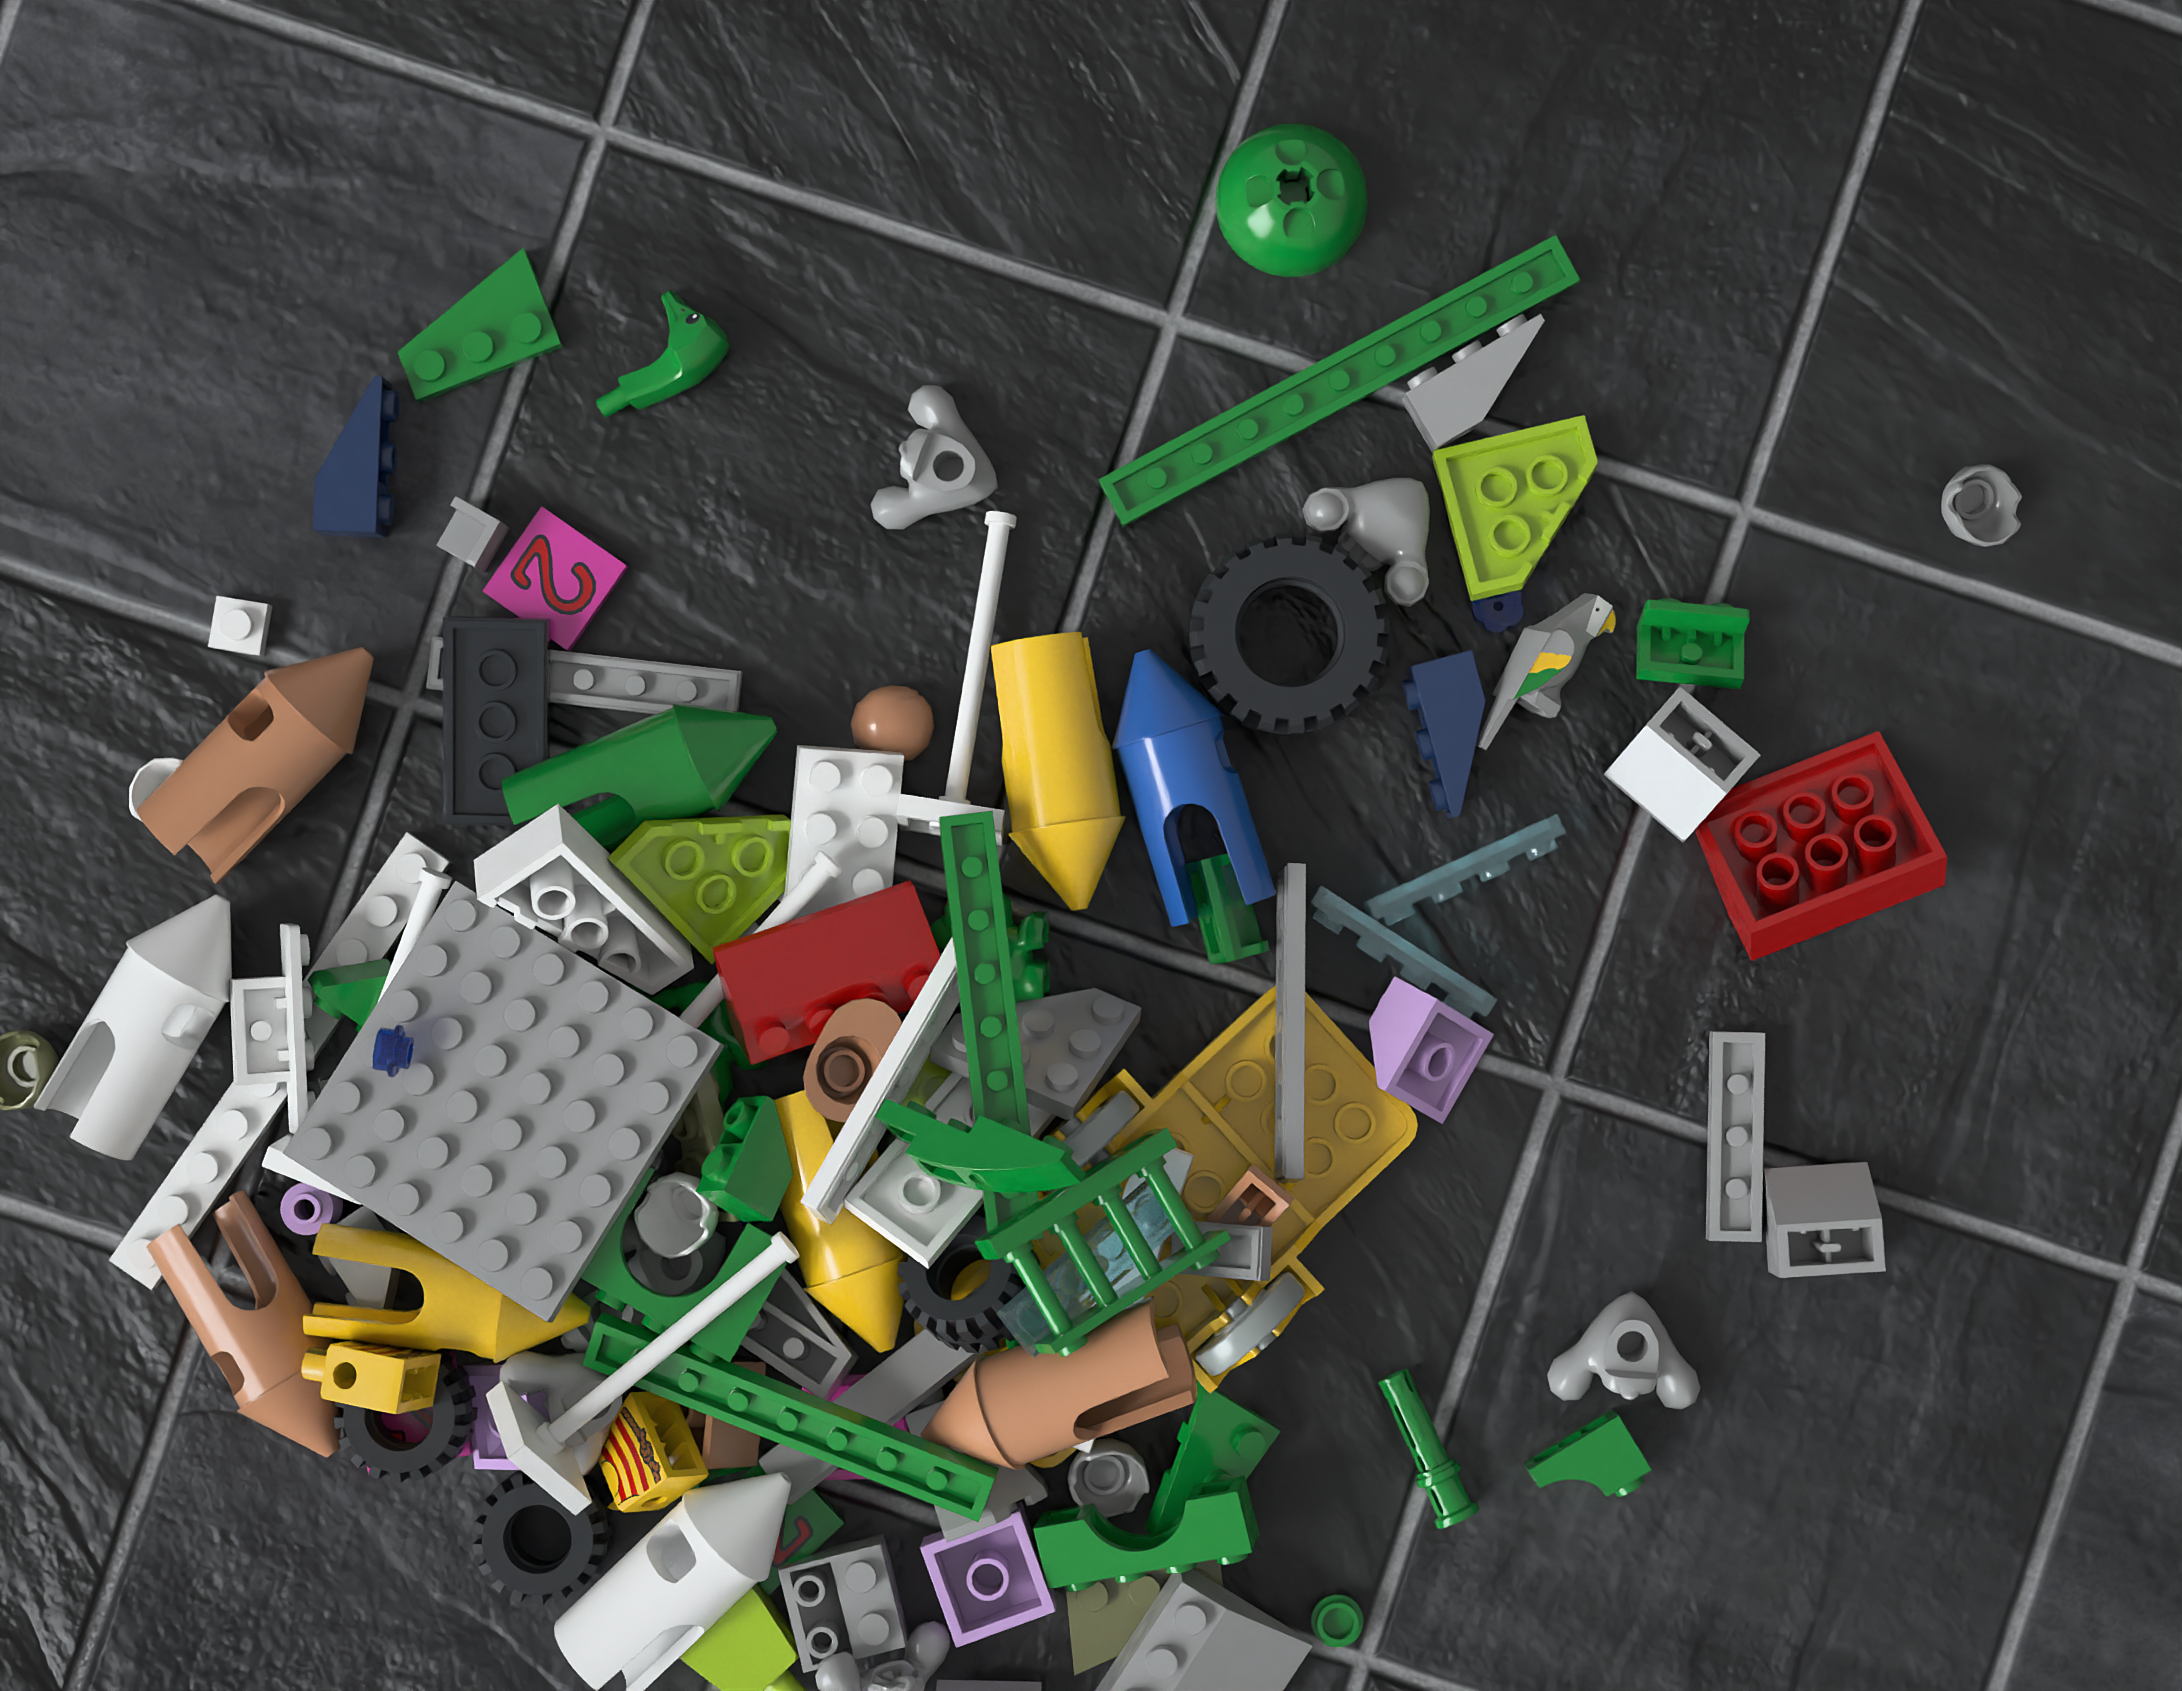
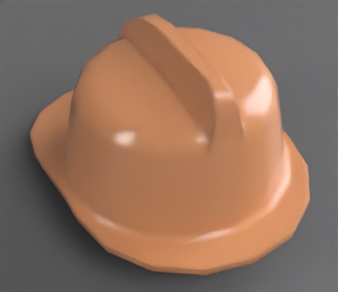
[803,998,902,1122]

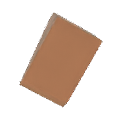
[1204,1163,1294,1227]

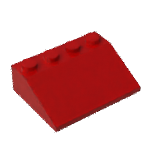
[1695,731,1947,961]

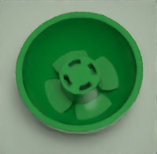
[1215,123,1368,277]

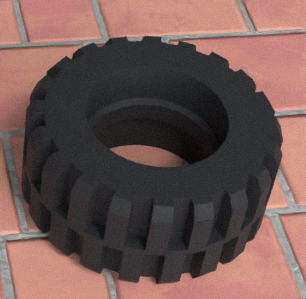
[1188,533,1390,736]

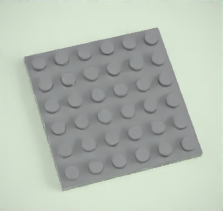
[282,881,724,1323]

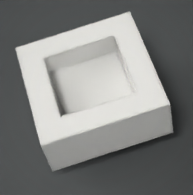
[208,596,272,657]

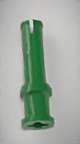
[1378,1368,1480,1529]

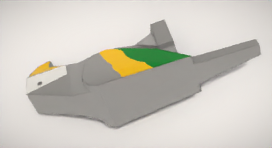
[1476,593,1616,750]

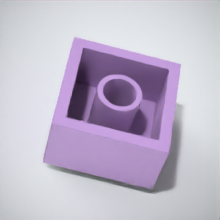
[920,1502,1057,1648]

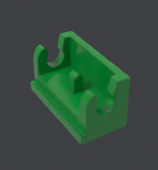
[1184,853,1270,965]

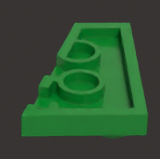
[398,248,564,403]
[1145,1381,1281,1534]

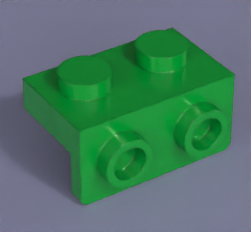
[1636,598,1750,689]

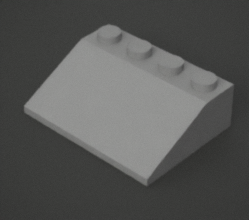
[1095,1569,1313,1691]

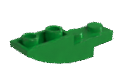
[875,1099,1086,1193]

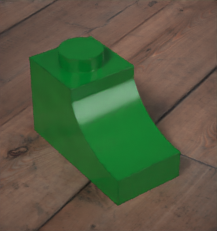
[1523,1409,1651,1497]

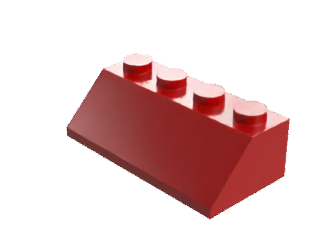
[712,880,940,1065]

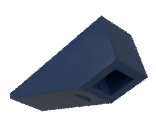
[313,376,399,538]
[1401,650,1485,819]

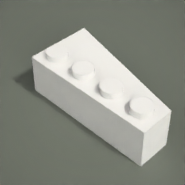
[474,804,694,995]

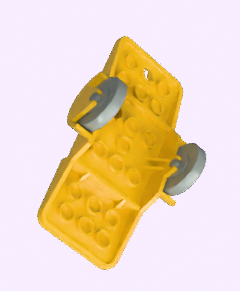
[914,985,1418,1468]

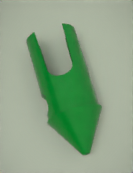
[502,702,778,853]

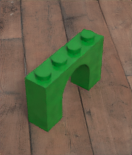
[575,1166,787,1363]

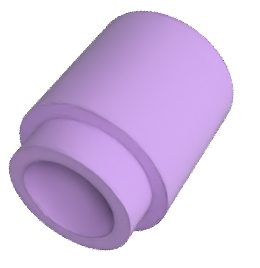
[280,1182,343,1235]

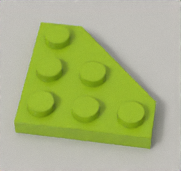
[1432,415,1598,601]
[608,814,791,964]

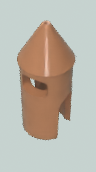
[137,647,374,884]
[146,1190,341,1457]
[920,1296,1197,1470]

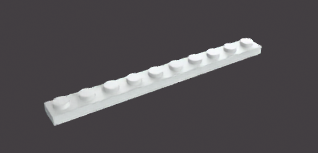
[109,832,453,1290]

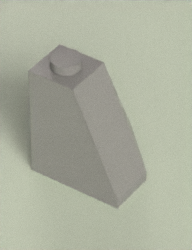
[905,1388,1048,1543]

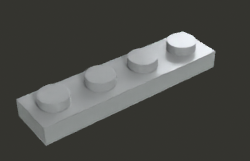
[1706,1031,1765,1242]

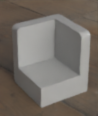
[436,496,510,573]

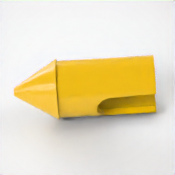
[991,632,1125,911]
[774,1090,908,1353]
[303,1223,591,1363]

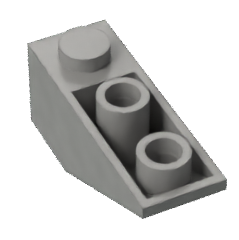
[1401,314,1545,453]

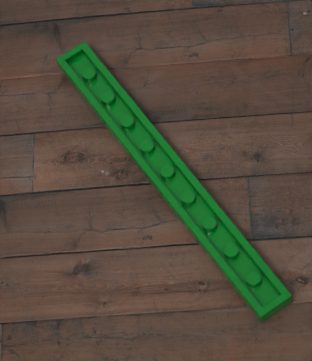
[1098,235,1580,527]

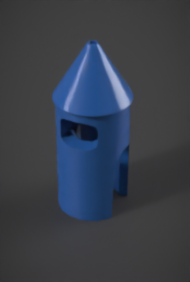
[1112,649,1276,927]

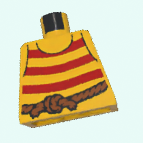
[302,1341,442,1414]
[598,1391,709,1513]

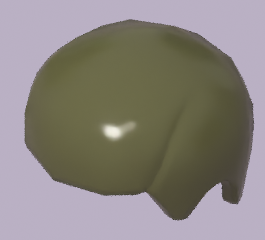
[0,1029,60,1111]

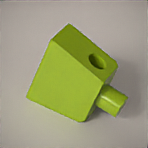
[679,1583,807,1691]

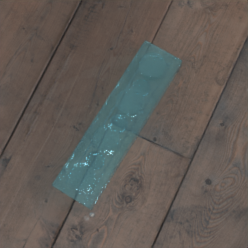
[1363,814,1566,926]
[1307,885,1498,1019]
[996,1180,1192,1357]

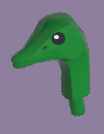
[596,290,731,418]

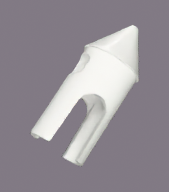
[34,894,232,1160]
[554,1472,792,1691]

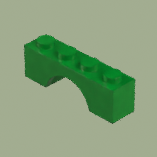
[1033,1475,1259,1592]

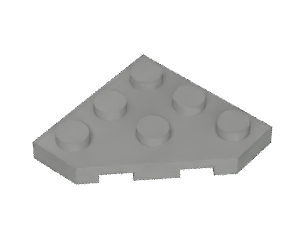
[930,988,1142,1121]

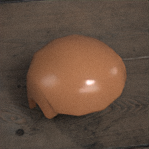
[851,685,935,762]

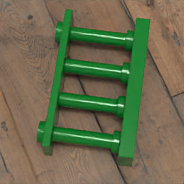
[974,1127,1231,1357]

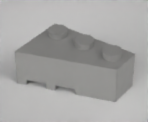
[715,1225,859,1401]

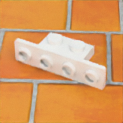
[229,923,316,1134]

